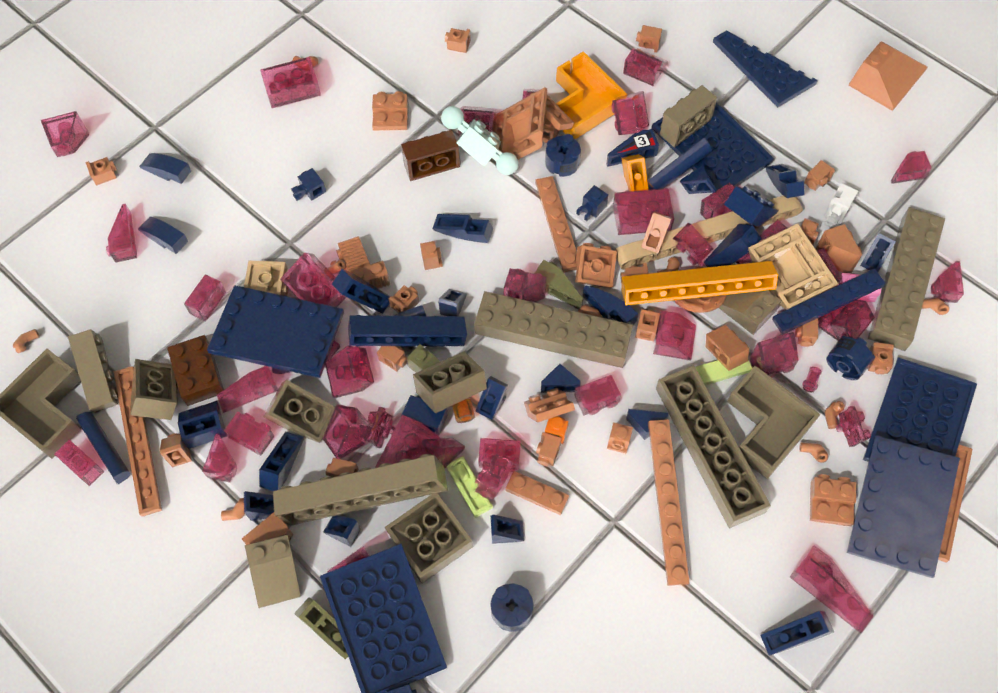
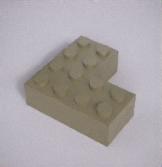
[0,349,81,459]
[727,366,821,479]

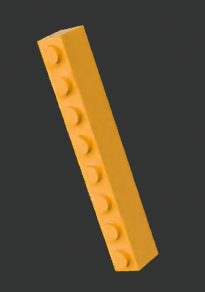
[621,261,778,305]

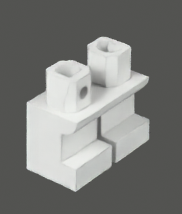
[824,183,858,228]

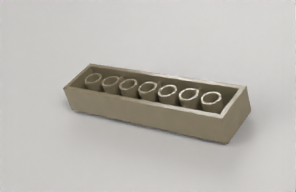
[868,207,945,351]
[474,291,633,368]
[656,366,771,528]
[273,454,448,526]

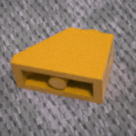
[622,154,649,196]

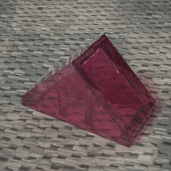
[422,438,465,468]

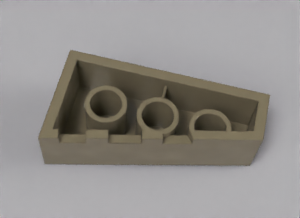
[68,329,118,412]

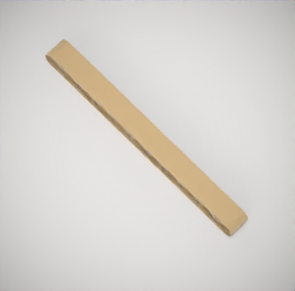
[615,196,803,270]

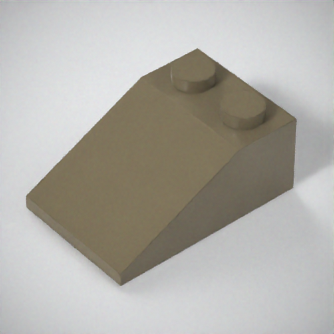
[719,290,782,335]
[130,359,177,420]
[263,380,338,443]
[245,534,301,608]

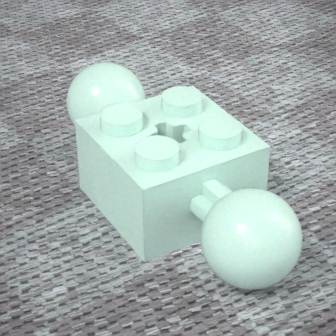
[441,106,519,175]

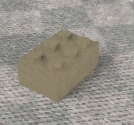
[660,85,717,148]
[413,351,487,413]

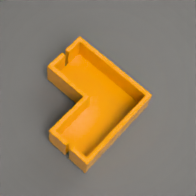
[556,51,627,139]

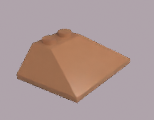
[849,41,928,111]
[493,87,547,159]

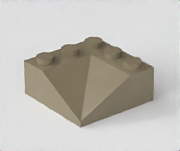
[384,493,473,583]

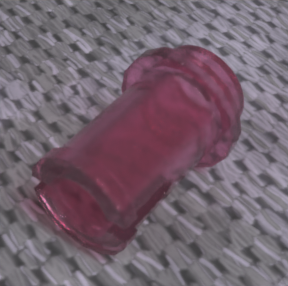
[802,367,822,392]

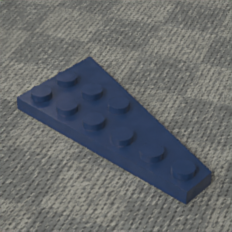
[713,30,818,108]

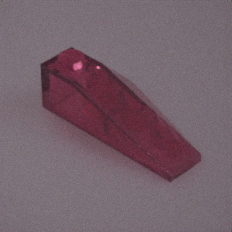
[790,545,873,633]

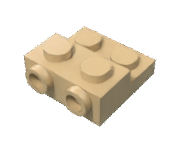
[244,260,291,296]

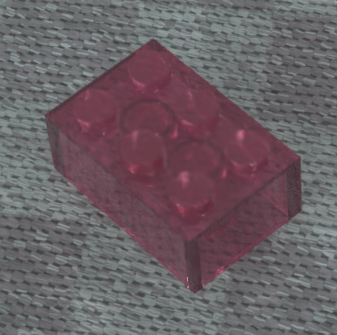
[260,57,321,108]
[613,188,674,235]

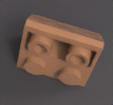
[815,224,862,274]

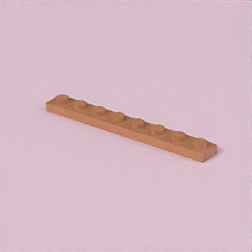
[114,366,162,517]
[648,419,690,586]

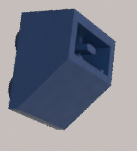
[724,186,779,227]
[178,401,227,449]

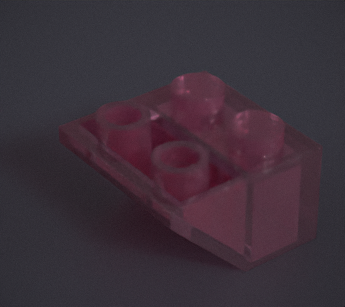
[623,48,668,86]
[458,106,496,136]
[504,268,547,303]
[818,300,875,341]

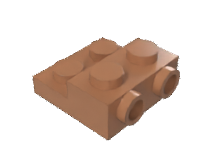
[372,91,408,131]
[575,243,617,288]
[524,388,575,423]
[810,474,856,526]

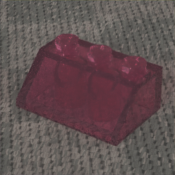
[280,252,346,307]
[375,415,440,468]

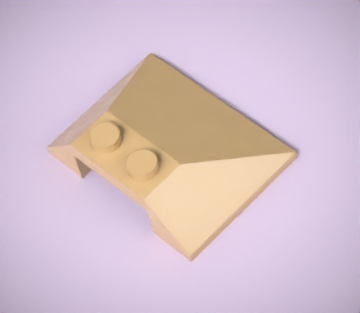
[748,223,838,310]

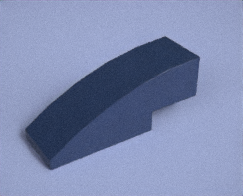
[139,153,191,184]
[766,164,805,198]
[432,214,493,243]
[138,217,188,254]
[582,286,638,325]

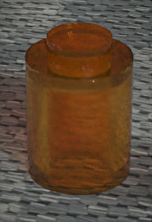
[452,397,475,423]

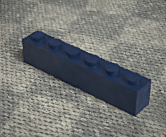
[348,315,467,346]

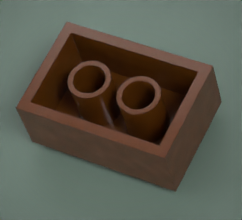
[401,130,460,181]
[167,335,225,406]

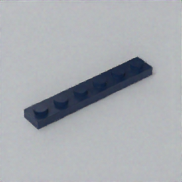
[772,269,885,335]

